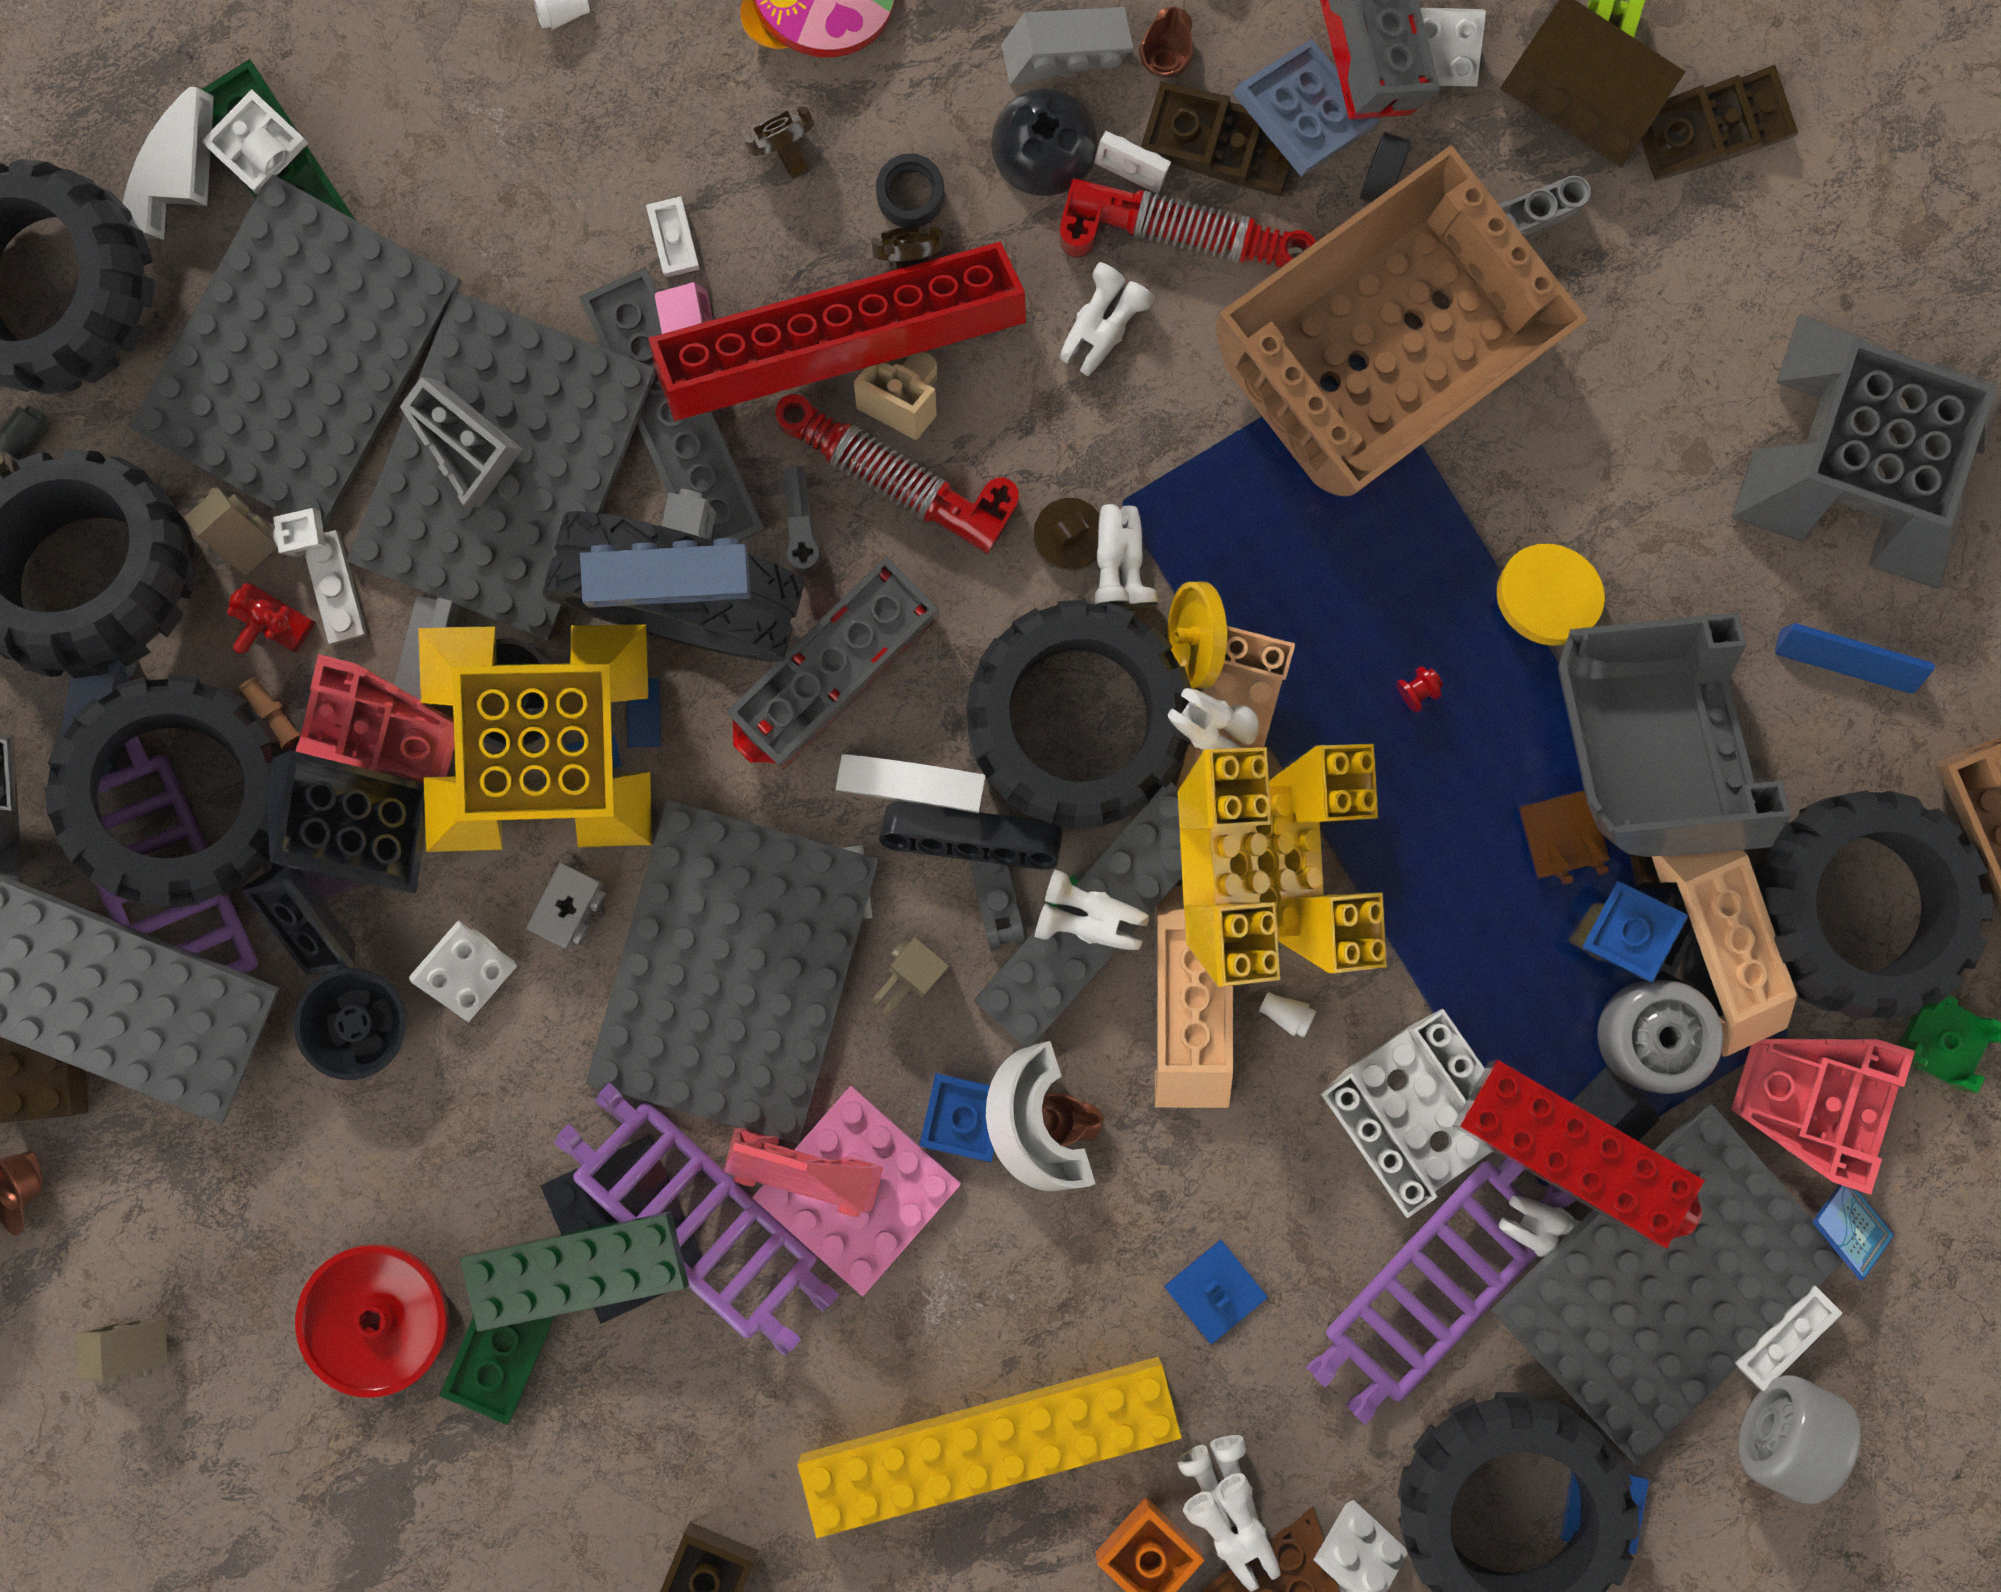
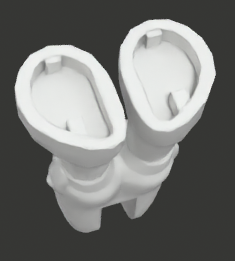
[1059,262,1156,376]
[1095,504,1159,609]
[1168,688,1259,754]
[1034,870,1149,950]
[1498,1196,1581,1257]
[1177,1435,1259,1533]
[1183,1473,1281,1592]

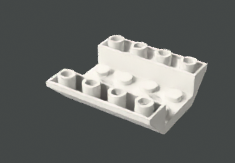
[1320,1009,1498,1218]

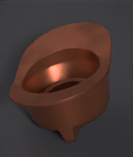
[0,1151,43,1236]

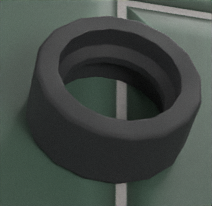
[1359,132,1411,203]
[876,153,944,227]

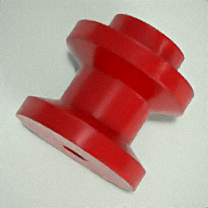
[1396,666,1444,713]

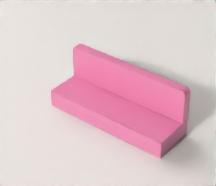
[655,282,713,334]

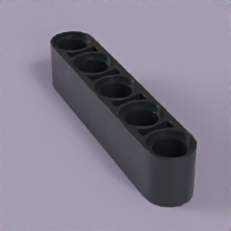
[879,802,1063,870]

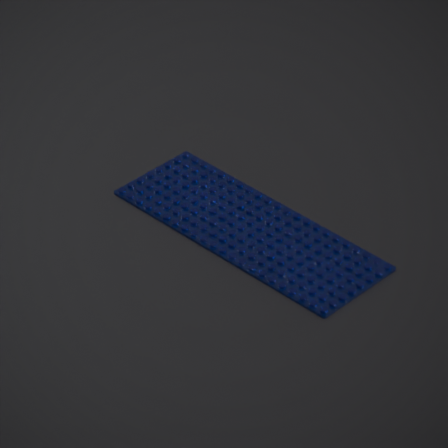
[1122,357,1788,1186]

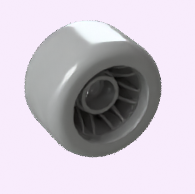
[1598,980,1723,1094]
[1738,1375,1861,1504]

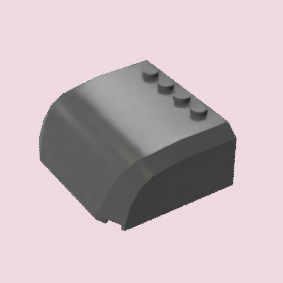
[1558,612,1791,857]

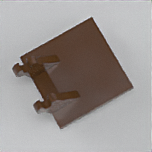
[1518,790,1610,885]

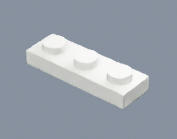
[304,530,368,646]
[1735,1285,1843,1392]

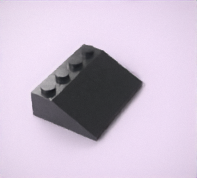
[266,750,425,894]
[540,1135,703,1324]

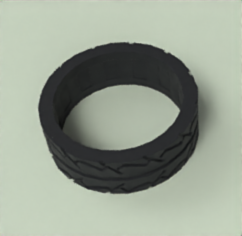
[542,511,805,662]

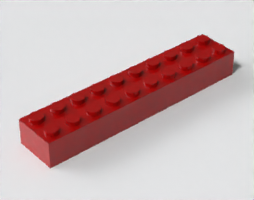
[648,241,1026,421]

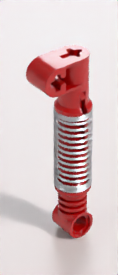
[1059,178,1316,268]
[775,394,1019,554]

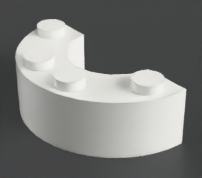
[986,1041,1096,1191]

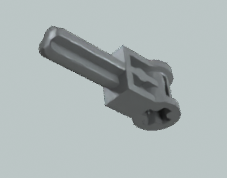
[783,466,822,575]

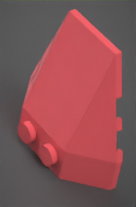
[296,654,455,783]
[1730,1039,1915,1195]

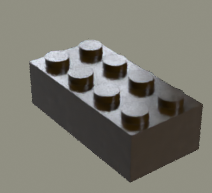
[0,1037,89,1123]
[660,1522,759,1592]

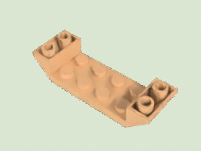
[1176,626,1295,788]
[1651,850,1797,1056]
[1155,886,1233,1108]

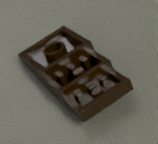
[1641,65,1798,181]
[1141,81,1291,197]

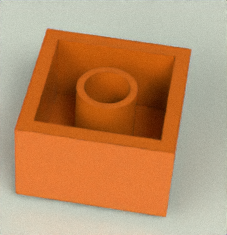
[1095,1497,1205,1592]

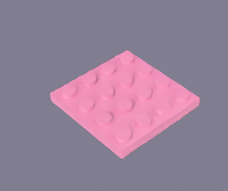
[752,1085,961,1297]

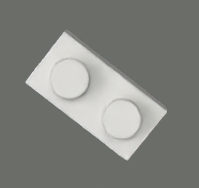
[1094,131,1171,193]
[646,196,700,278]

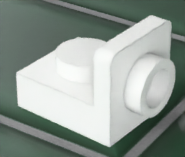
[273,508,326,557]

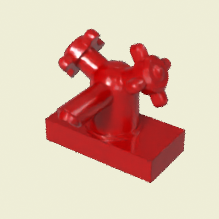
[227,583,316,654]

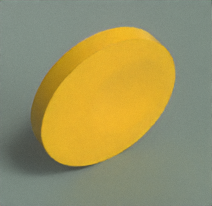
[1497,544,1605,646]
[1167,582,1227,689]

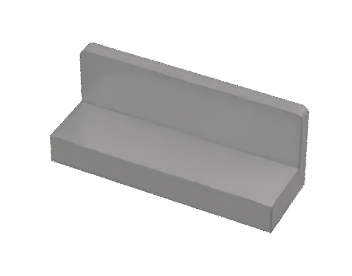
[394,596,461,708]

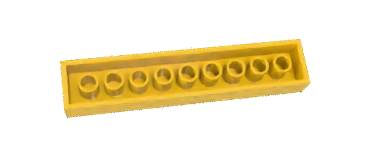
[797,1356,1182,1538]

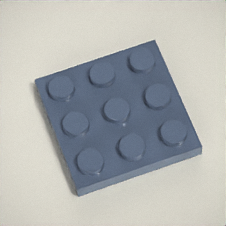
[1233,38,1379,177]

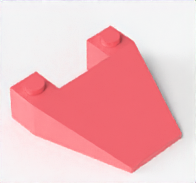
[723,1128,883,1217]

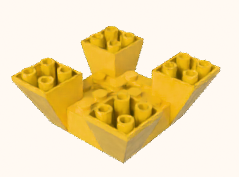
[418,624,652,852]
[1178,744,1387,987]

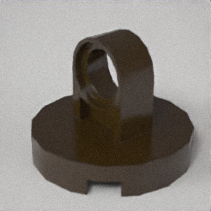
[744,106,814,180]
[871,226,944,271]
[1033,498,1100,571]

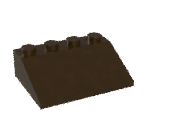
[1500,0,1686,168]

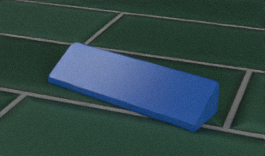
[1775,623,1935,693]

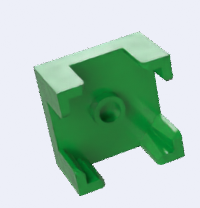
[1898,995,2001,1093]

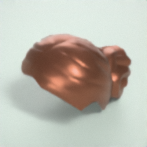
[1139,6,1193,78]
[1042,1093,1104,1147]

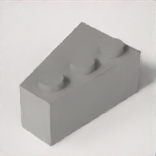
[1001,7,1133,85]
[400,377,523,507]

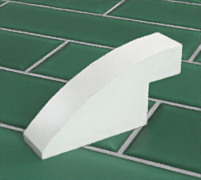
[123,87,214,240]
[835,754,986,813]

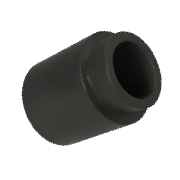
[0,404,50,460]

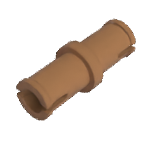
[237,677,301,749]

